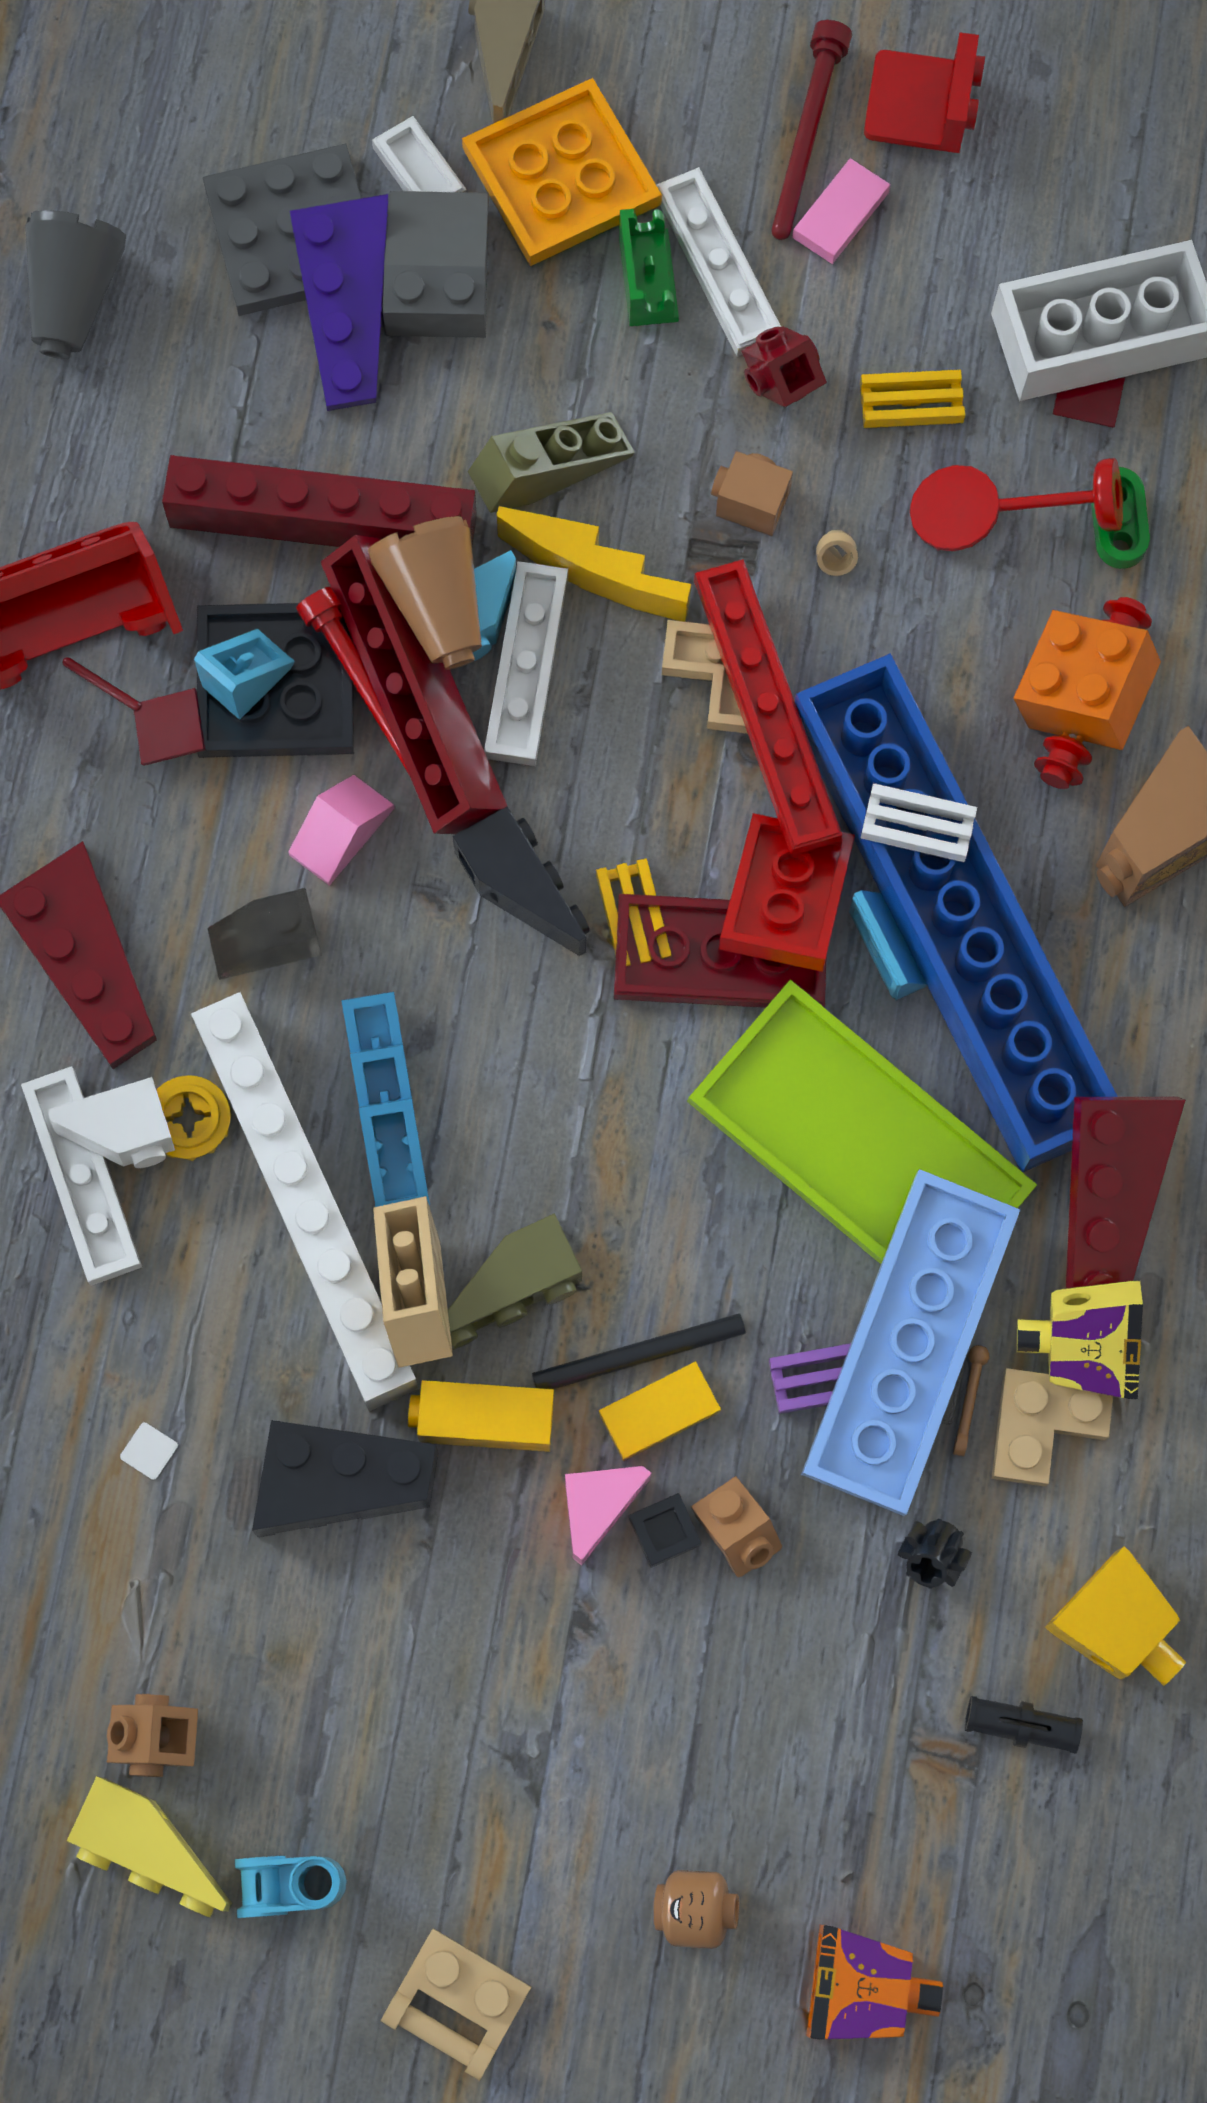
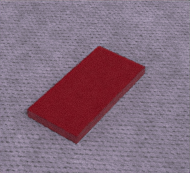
[614,894,827,1008]

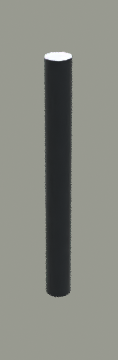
[531,1313,746,1389]

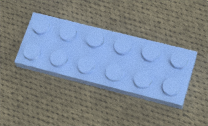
[801,1169,1020,1516]

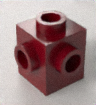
[741,326,827,407]

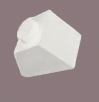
[47,1077,175,1168]

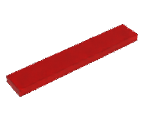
[694,559,842,856]

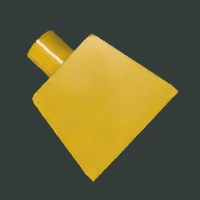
[1045,1546,1186,1686]

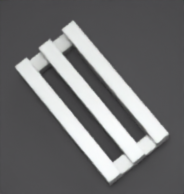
[861,783,977,862]

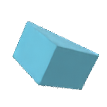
[194,629,295,720]

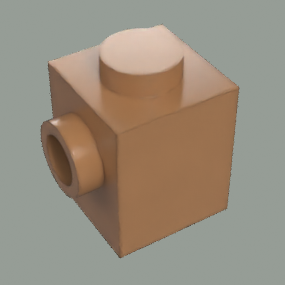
[711,451,793,536]

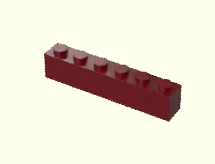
[162,455,477,547]
[321,535,507,834]

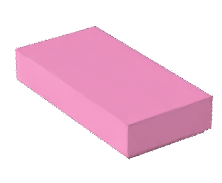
[792,158,890,264]

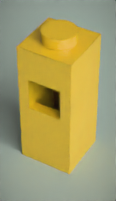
[408,1380,554,1452]

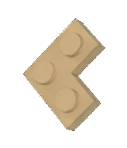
[661,620,770,734]
[991,1368,1113,1487]

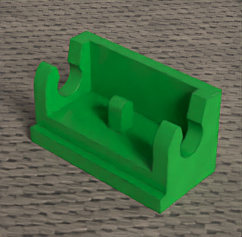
[619,209,679,327]

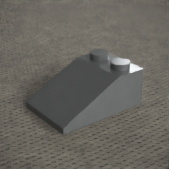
[383,191,489,338]

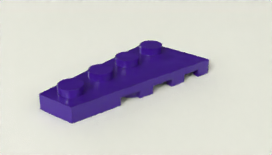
[290,194,389,411]

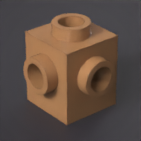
[107,1694,198,1777]

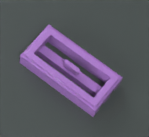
[768,1343,851,1414]

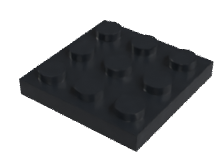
[197,603,354,758]

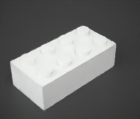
[991,240,1207,401]

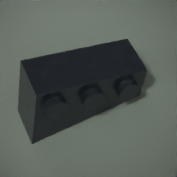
[252,1420,439,1538]

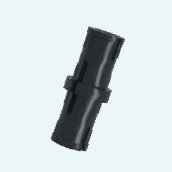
[965,1696,1083,1754]

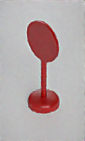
[910,458,1123,551]

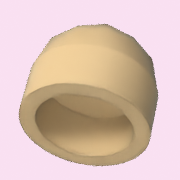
[816,530,858,576]

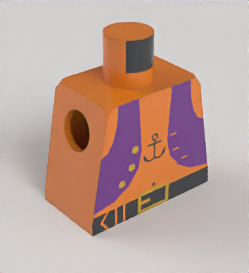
[806,1925,943,2040]

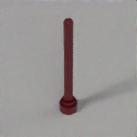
[771,20,852,240]

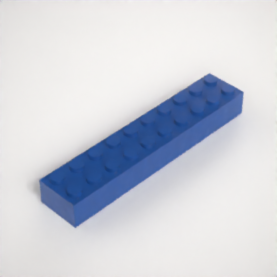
[795,653,1118,1172]

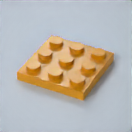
[462,78,662,266]

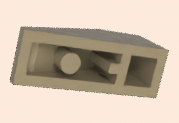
[468,0,545,124]

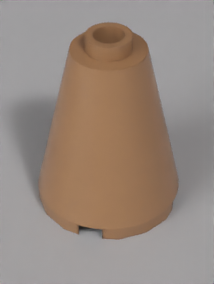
[368,516,482,670]

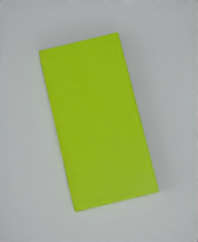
[687,980,1037,1264]

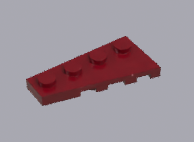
[0,841,157,1069]
[1066,1096,1186,1289]

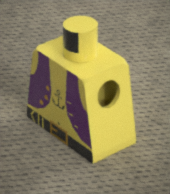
[1017,1281,1143,1399]

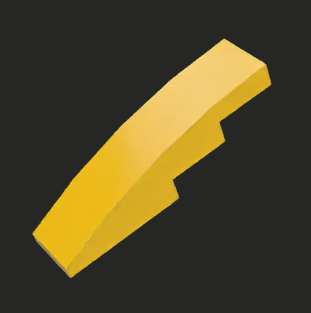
[497,506,691,622]

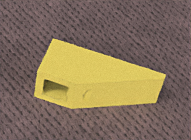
[67,1776,232,1917]

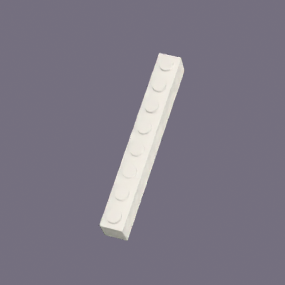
[191,992,419,1411]

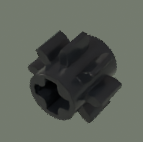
[898,1519,972,1589]

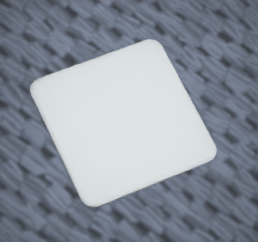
[120,1422,178,1480]

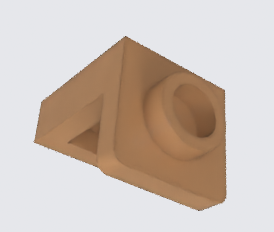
[691,1476,782,1577]

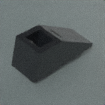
[453,806,590,956]

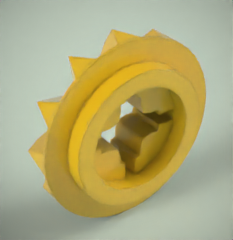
[156,1075,232,1161]

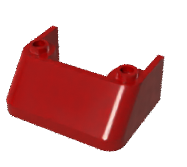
[0,522,183,690]

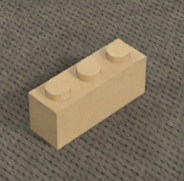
[373,1196,453,1368]

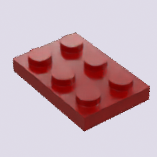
[719,813,855,972]

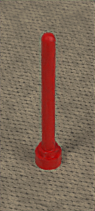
[296,586,410,776]

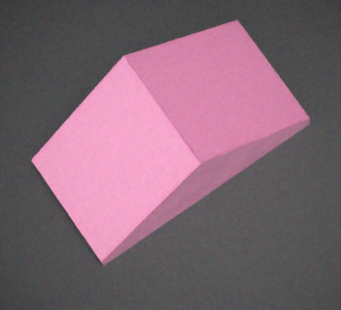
[288,775,395,886]
[565,1466,651,1566]

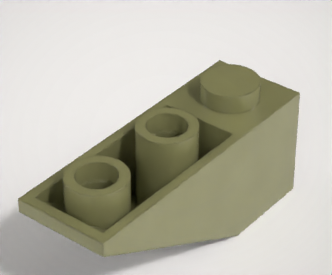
[468,412,635,513]
[448,1213,582,1350]

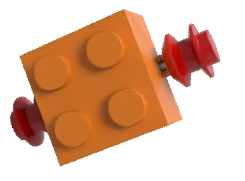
[1013,597,1161,789]

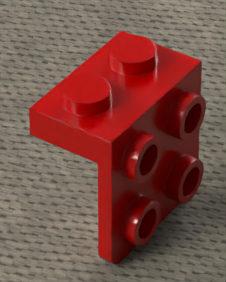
[864,32,985,153]

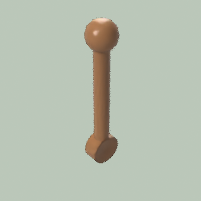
[953,1345,990,1457]

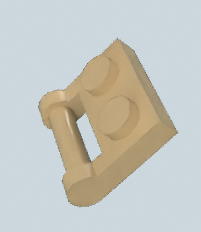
[380,1928,531,2081]

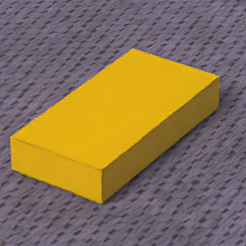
[599,1361,721,1461]

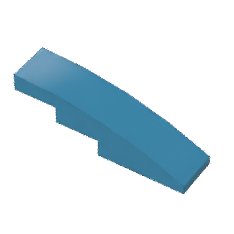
[341,991,430,1207]

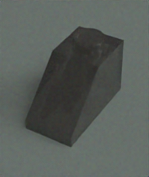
[207,888,322,980]

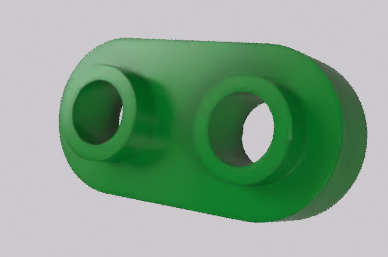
[1091,467,1150,569]

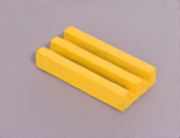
[860,370,965,428]
[596,858,672,966]

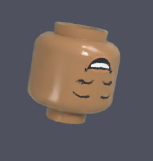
[654,1870,739,1949]

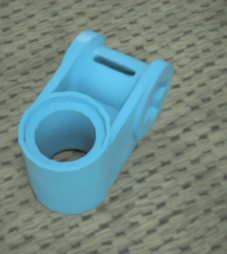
[235,1856,347,1918]

